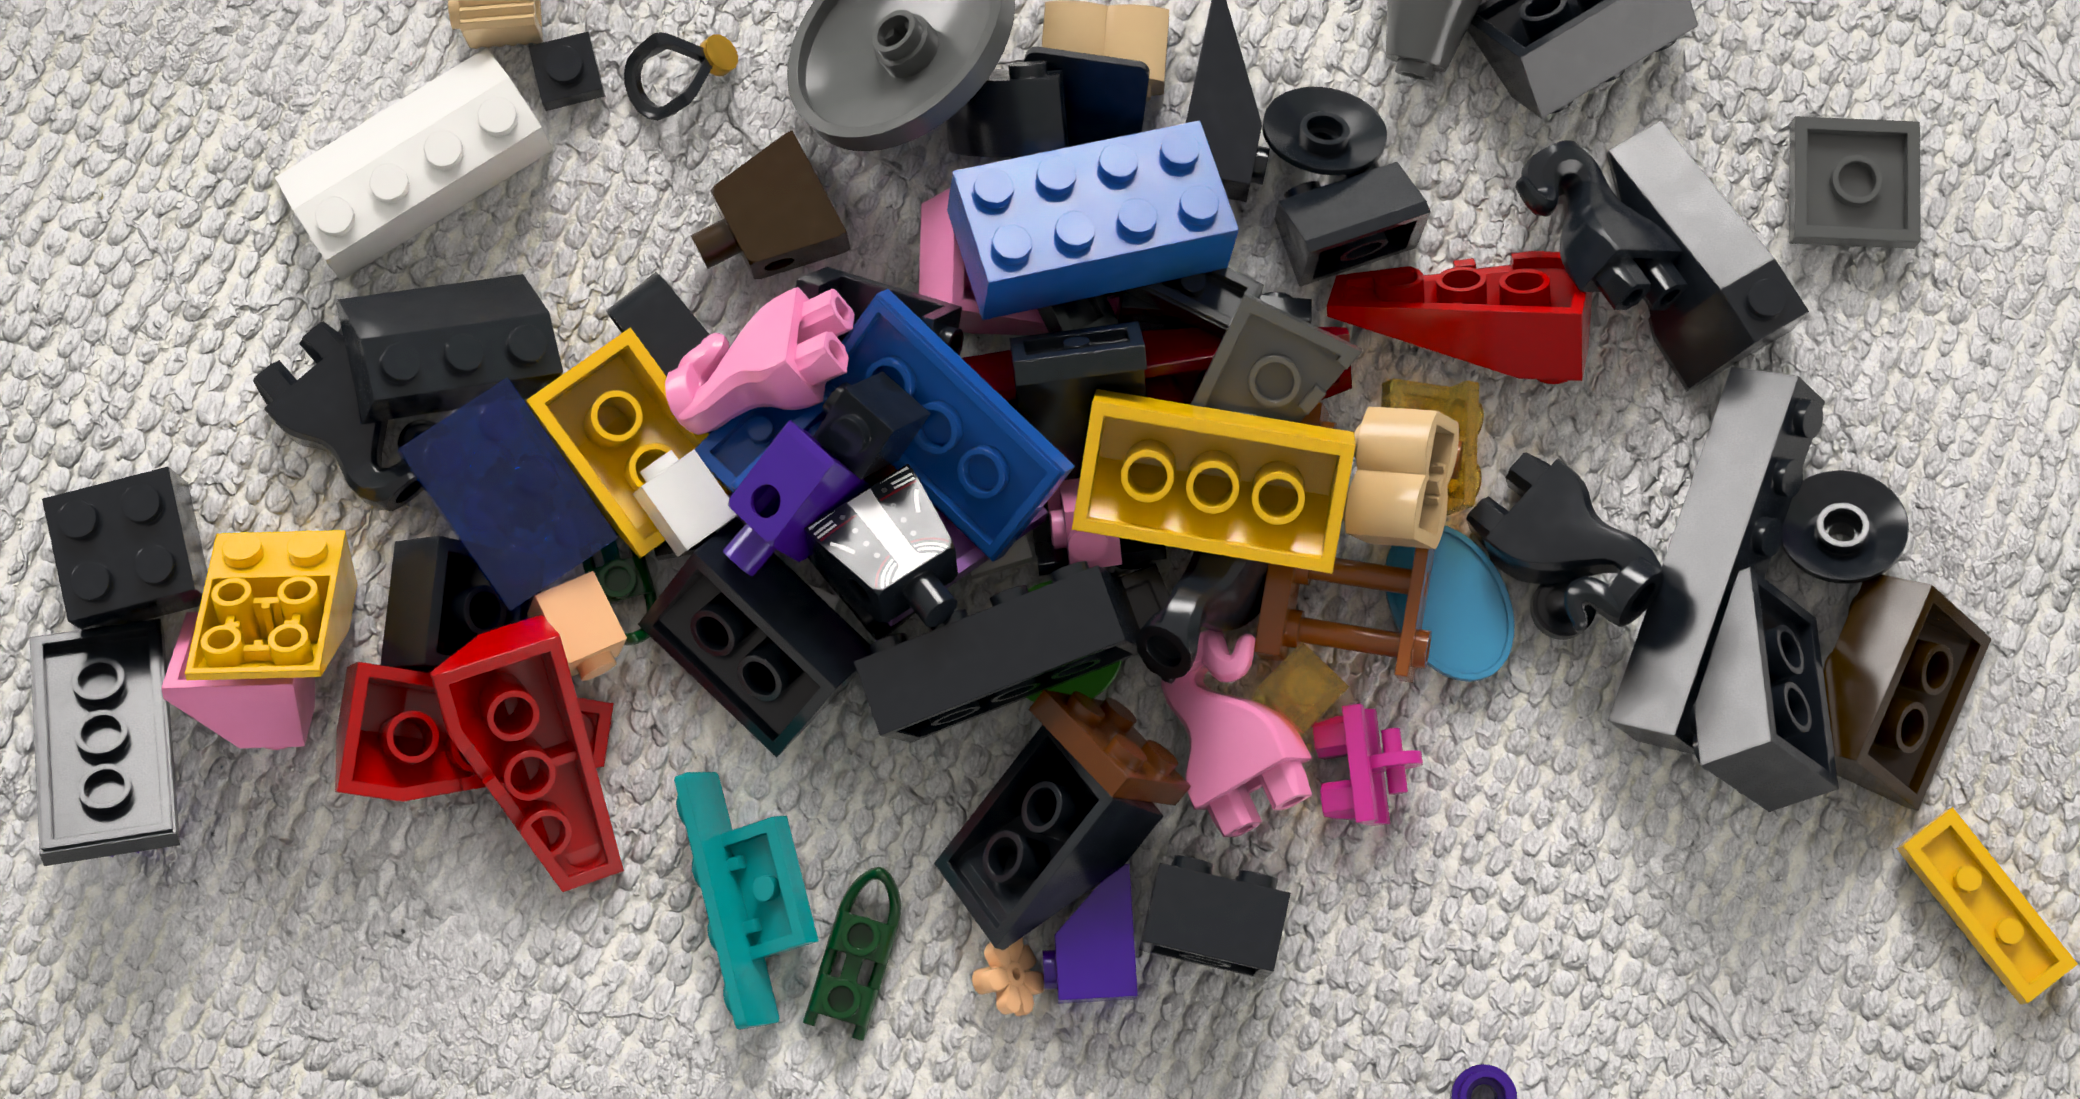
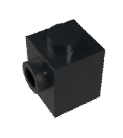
[813,371,931,480]

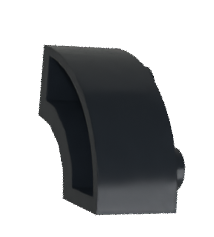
[946,61,1069,157]

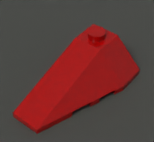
[1326,251,1593,384]
[430,614,624,892]
[335,662,614,802]

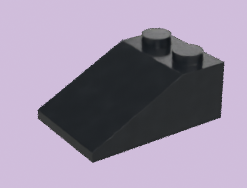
[1693,567,1839,812]
[934,724,1163,950]

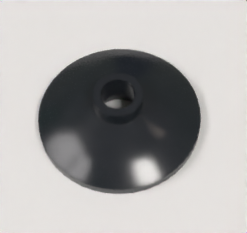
[1262,87,1387,175]
[1781,470,1909,584]

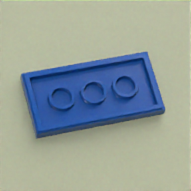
[824,289,1075,562]

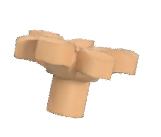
[972,938,1044,1016]

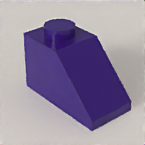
[1042,864,1138,1004]

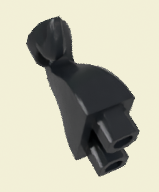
[1515,140,1688,311]
[253,321,450,511]
[1466,452,1664,633]
[1136,550,1269,684]

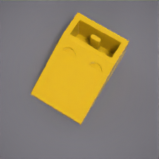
[185,530,358,681]

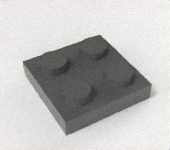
[1789,116,1921,249]

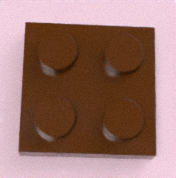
[1028,690,1191,806]

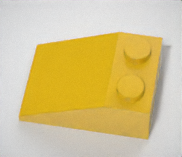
[518,327,731,558]

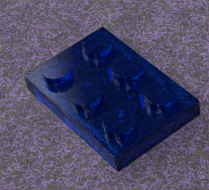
[398,377,618,612]

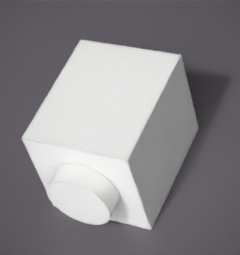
[633,450,737,557]

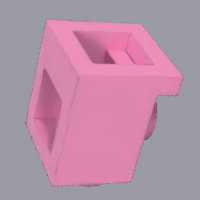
[1047,478,1122,568]

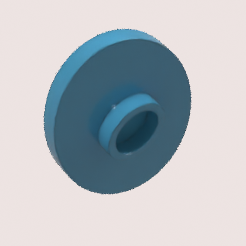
[1385,526,1515,682]

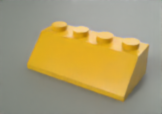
[1071,389,1356,574]

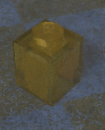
[1252,642,1349,739]

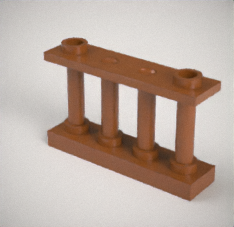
[1254,402,1464,683]

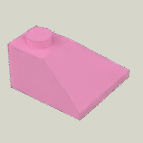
[161,612,315,750]

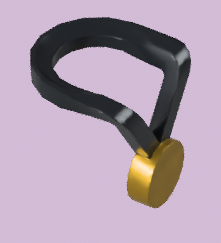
[624,32,738,121]

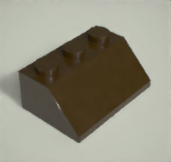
[1823,574,1991,811]

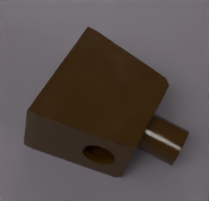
[690,130,851,279]

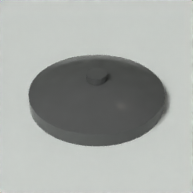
[787,0,1015,151]

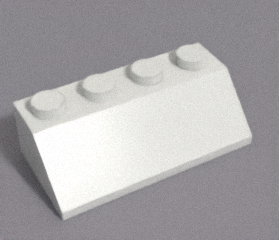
[275,48,553,281]

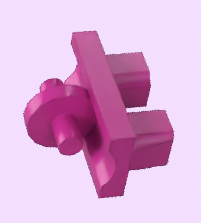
[1313,703,1423,826]

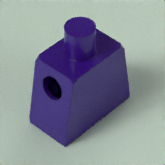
[723,420,872,576]

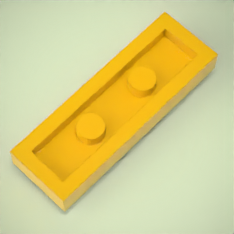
[1896,807,2078,1005]

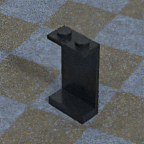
[1009,321,1167,576]

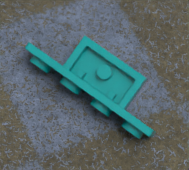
[674,772,819,1030]

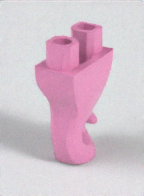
[665,287,855,435]
[1161,630,1312,837]

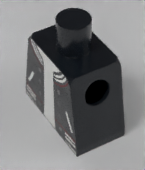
[804,464,958,627]

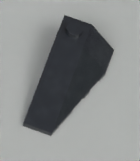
[1607,120,1809,392]

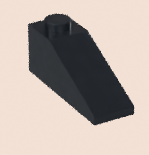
[1186,0,1270,202]

